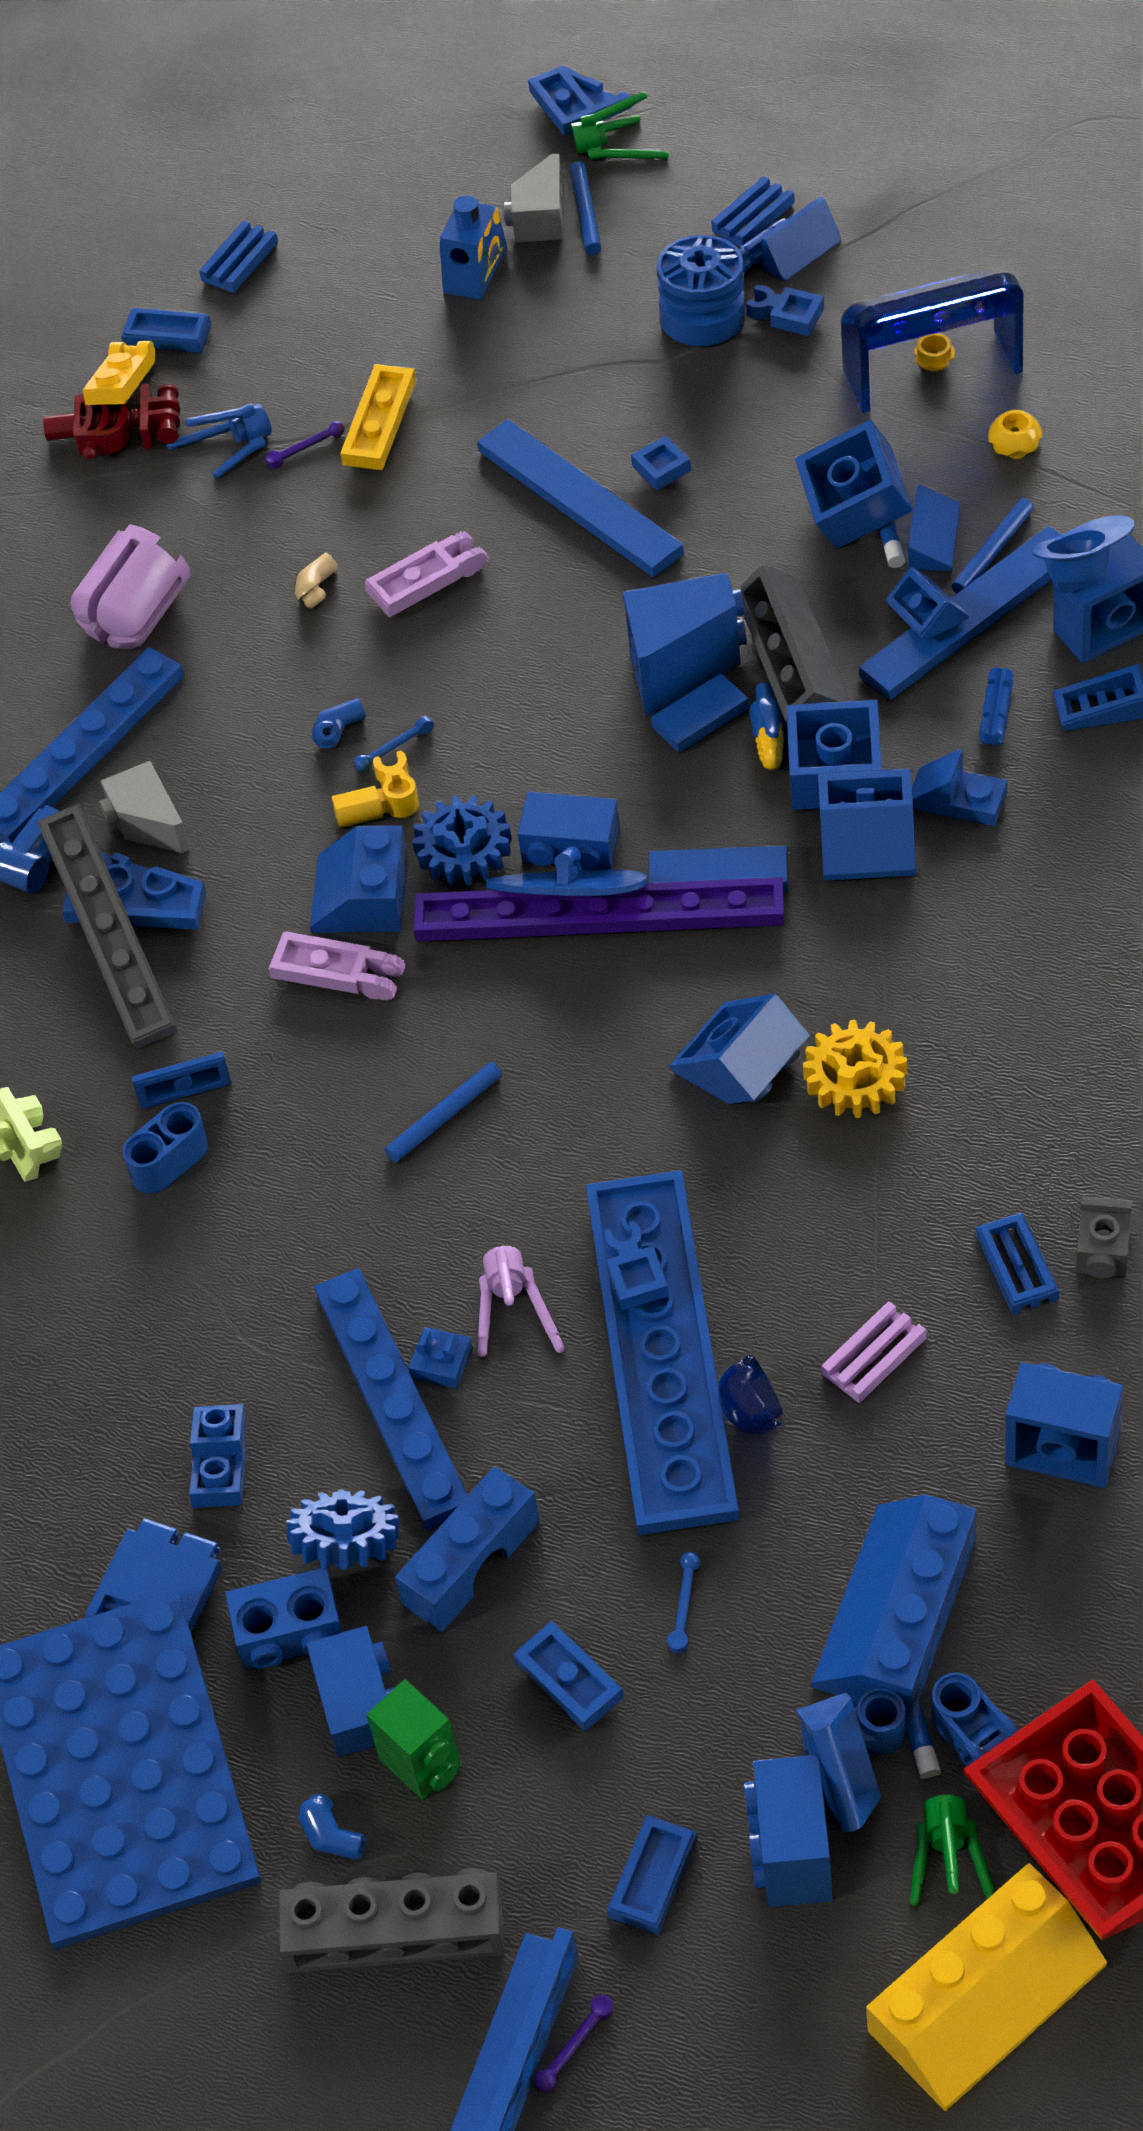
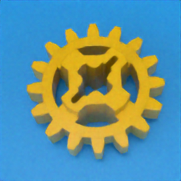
[803,1020,908,1118]

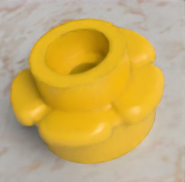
[914,332,955,371]

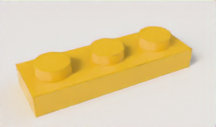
[340,364,416,470]

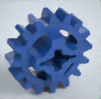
[412,795,512,885]
[287,1489,399,1570]

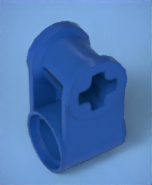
[931,1673,1018,1767]

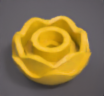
[988,410,1042,459]

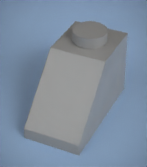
[504,154,563,243]
[99,761,190,853]

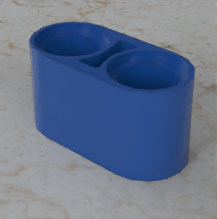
[122,1102,208,1194]

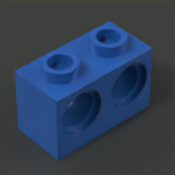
[225,1568,343,1670]

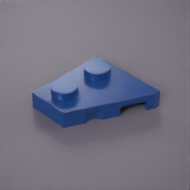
[528,65,632,137]

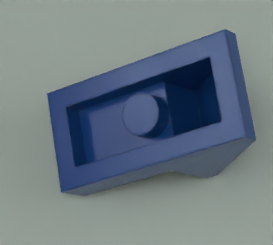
[912,749,1007,826]

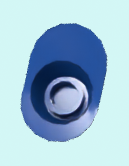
[1032,515,1135,593]

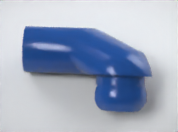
[312,698,366,748]
[299,1794,366,1861]

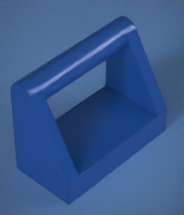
[796,1693,882,1832]

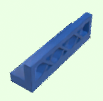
[450,1927,579,2131]

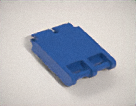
[85,1518,223,1633]

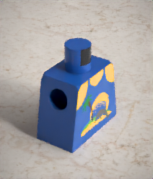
[440,195,507,300]

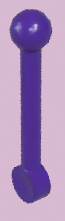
[265,421,345,468]
[534,1995,613,2092]

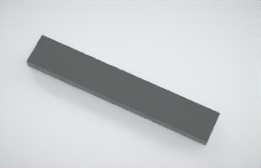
[37,803,178,1050]

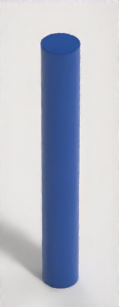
[570,162,601,255]
[951,498,1034,594]
[384,1062,502,1163]

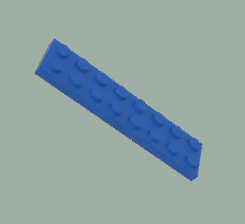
[586,1170,740,1535]

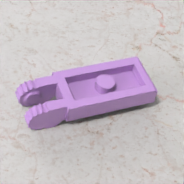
[365,531,488,618]
[268,931,406,1001]

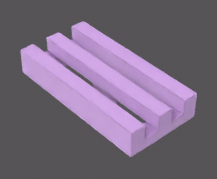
[821,1301,926,1404]

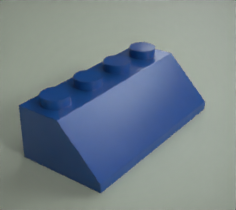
[811,1494,976,1712]

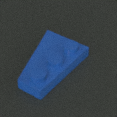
[62,852,206,930]

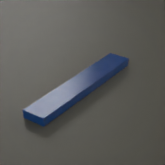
[477,419,684,578]
[859,525,1062,701]

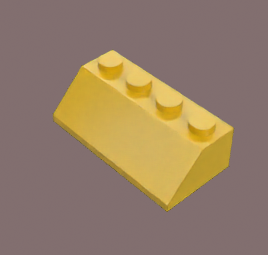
[866,1863,1107,2112]

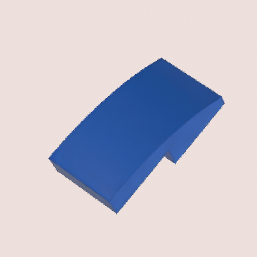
[189,1404,245,1508]

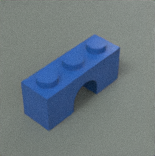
[395,1466,540,1633]

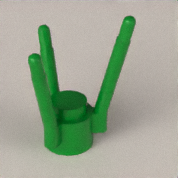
[571,92,670,160]
[910,1795,996,1906]

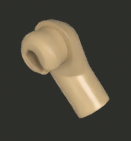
[295,553,338,609]

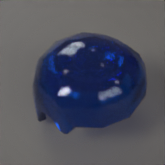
[718,1354,783,1436]

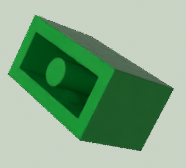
[366,1679,461,1801]

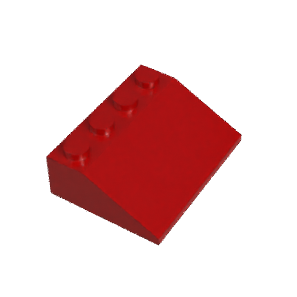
[964,1679,1143,1941]

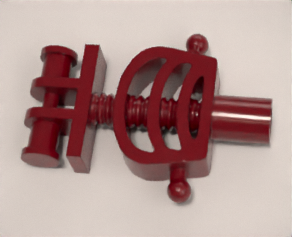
[43,384,181,459]

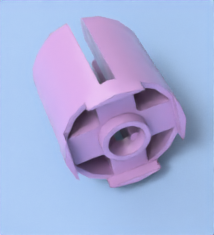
[71,524,191,650]

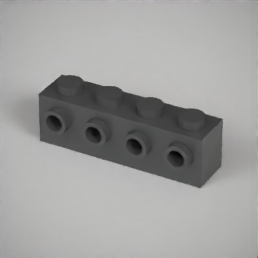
[738,564,850,721]
[279,1868,505,1973]

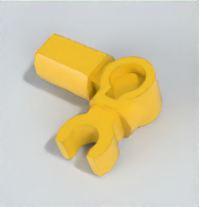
[331,751,419,829]

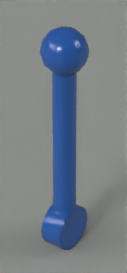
[354,716,434,772]
[667,1551,701,1654]

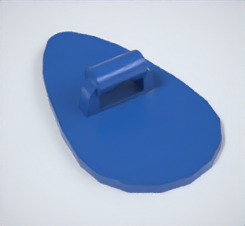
[486,846,647,896]

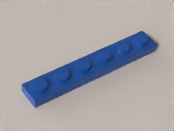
[0,647,184,843]
[314,1268,468,1530]

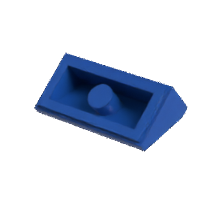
[762,196,841,281]
[908,485,960,571]
[885,566,969,640]
[131,1051,232,1109]

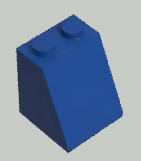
[623,572,747,716]

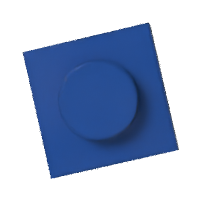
[631,435,691,491]

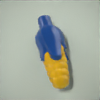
[749,682,786,770]

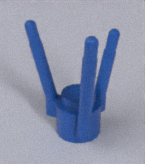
[167,403,272,479]

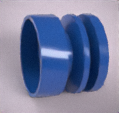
[657,235,745,346]

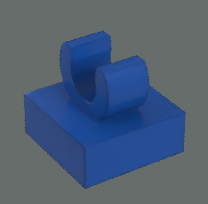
[408,1327,473,1389]

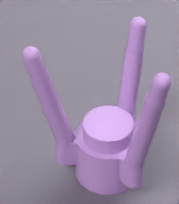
[477,1246,565,1357]

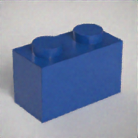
[517,791,620,870]
[306,1625,395,1758]

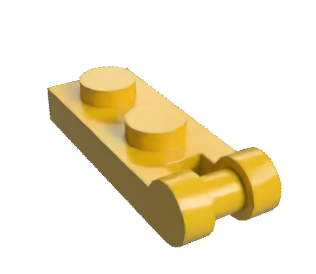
[83,341,155,405]

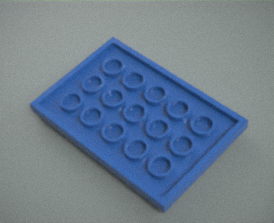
[0,1589,262,1950]

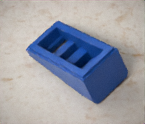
[1053,663,1143,731]

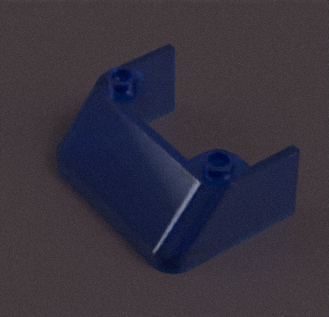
[841,270,1024,413]

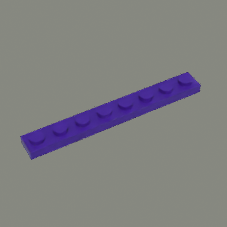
[413,877,784,942]

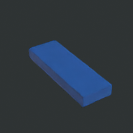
[649,845,788,892]

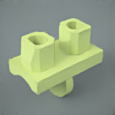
[0,1087,62,1182]

